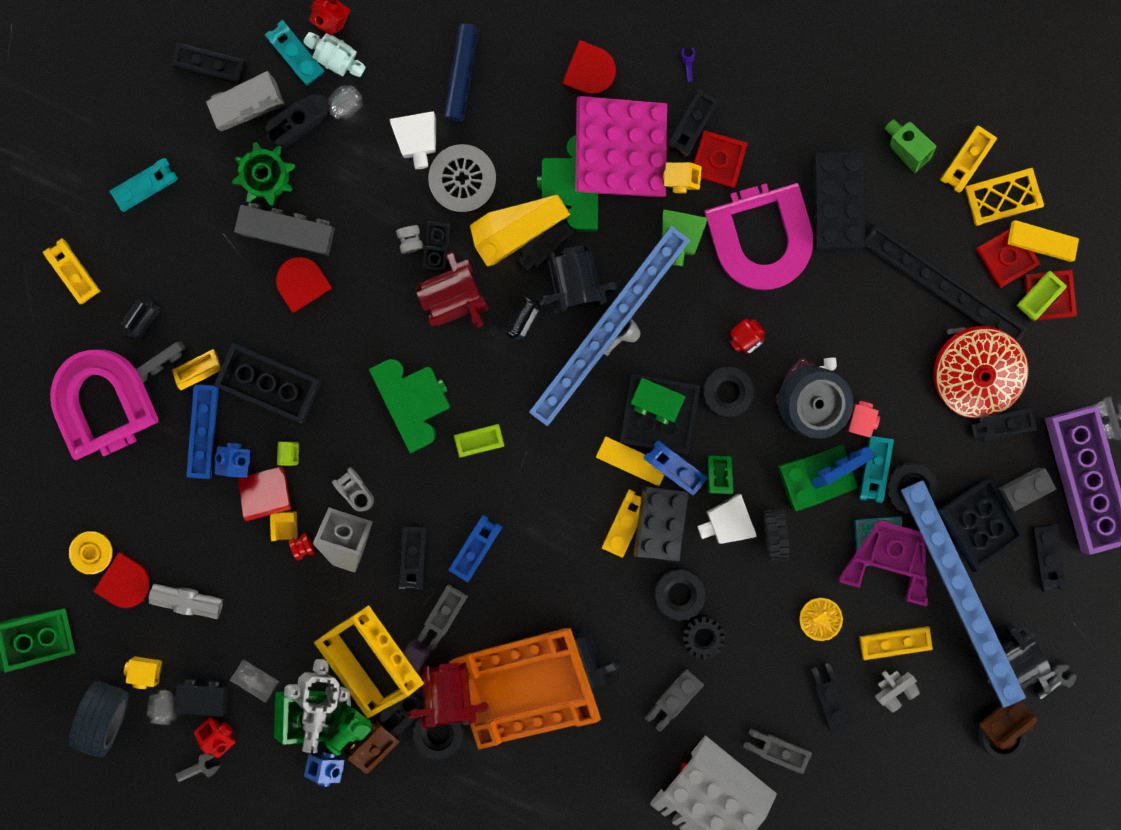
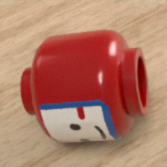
[730,319,766,353]

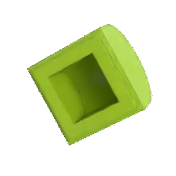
[277,441,299,466]

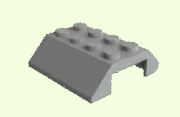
[650,735,777,830]

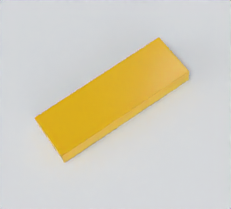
[1008,220,1079,262]
[596,436,664,486]
[859,626,933,660]

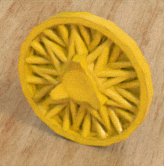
[69,531,113,574]
[799,597,843,641]

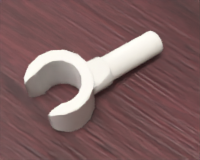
[819,358,837,371]

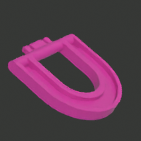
[704,183,813,290]
[51,349,158,460]

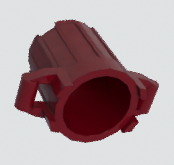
[415,252,488,328]
[407,663,489,729]

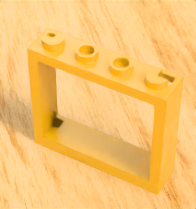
[314,605,424,719]

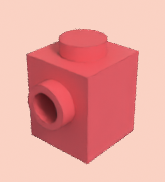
[845,401,880,438]

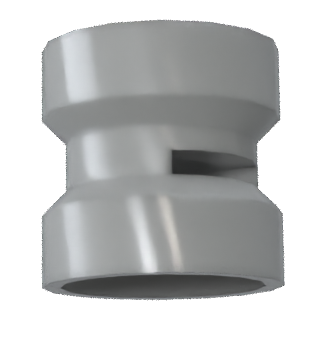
[396,225,424,254]

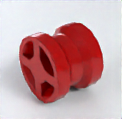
[289,532,315,561]

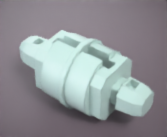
[304,32,366,77]

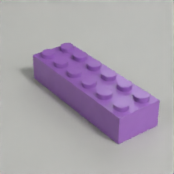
[1044,406,1121,555]

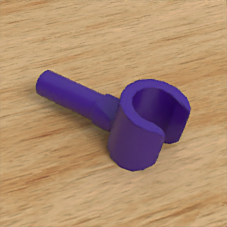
[681,47,695,82]

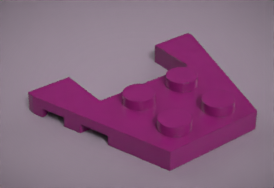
[838,520,928,606]

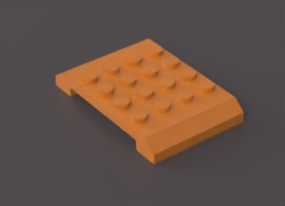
[449,628,601,750]

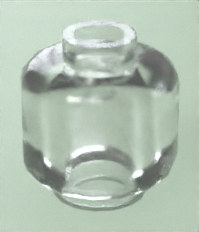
[328,85,363,120]
[146,690,177,725]

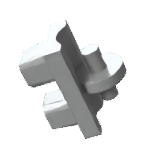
[875,671,920,713]

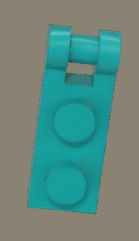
[264,20,325,86]
[110,158,178,212]
[858,436,894,503]

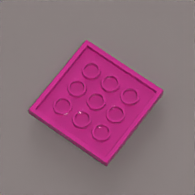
[575,96,667,197]

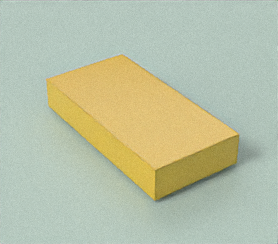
[172,349,222,390]

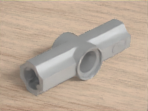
[149,584,223,619]

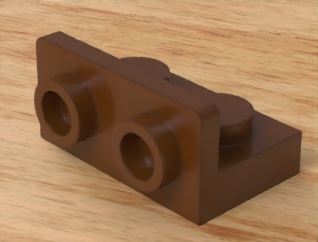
[978,701,1038,750]
[343,716,400,774]

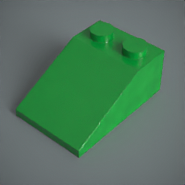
[777,444,858,512]
[0,608,75,672]
[274,691,351,744]

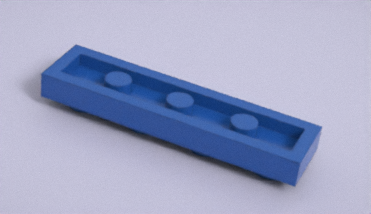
[186,384,219,479]

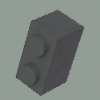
[998,467,1056,511]

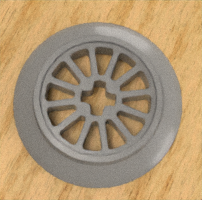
[428,144,496,212]

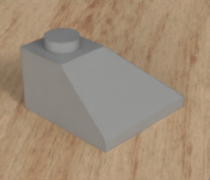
[313,508,373,573]

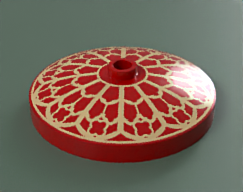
[933,326,1028,419]

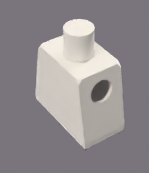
[390,111,436,169]
[697,494,757,544]

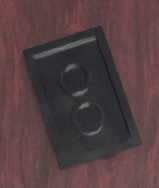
[633,486,689,561]

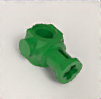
[324,706,372,756]

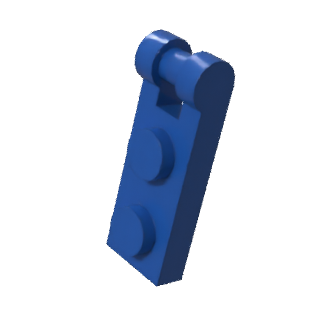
[643,440,708,496]
[811,447,873,489]
[449,515,503,582]

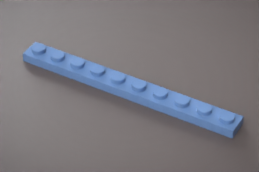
[529,226,690,426]
[900,481,1026,708]

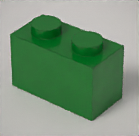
[630,378,686,425]

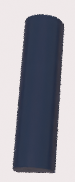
[444,24,478,122]

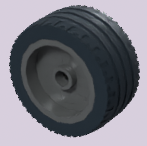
[778,366,854,439]
[69,681,129,757]

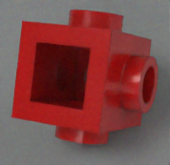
[309,0,350,36]
[193,717,236,758]

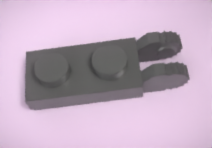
[136,341,186,383]
[417,584,468,651]
[645,668,704,732]
[743,729,812,774]

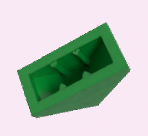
[707,455,733,494]

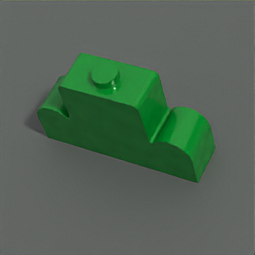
[537,136,598,231]
[369,359,450,453]

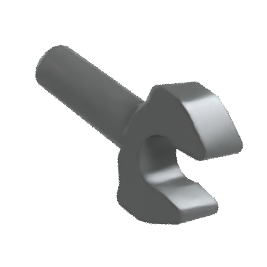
[1035,664,1077,700]
[176,753,220,782]

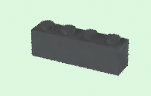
[234,202,335,256]

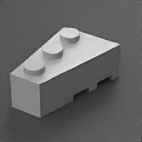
[206,71,285,131]

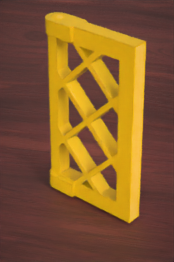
[964,168,1044,226]

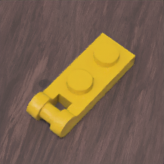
[940,125,997,193]
[43,238,101,304]
[602,489,641,558]

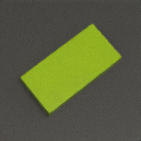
[1016,271,1067,321]
[454,424,504,458]

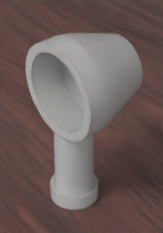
[604,318,641,356]

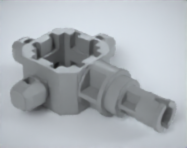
[284,659,350,753]

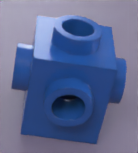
[214,443,250,478]
[304,750,345,786]

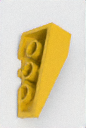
[470,195,570,267]

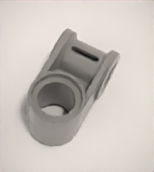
[332,467,374,511]

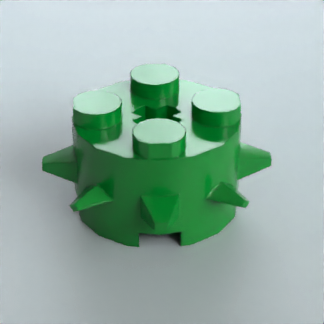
[232,143,295,206]

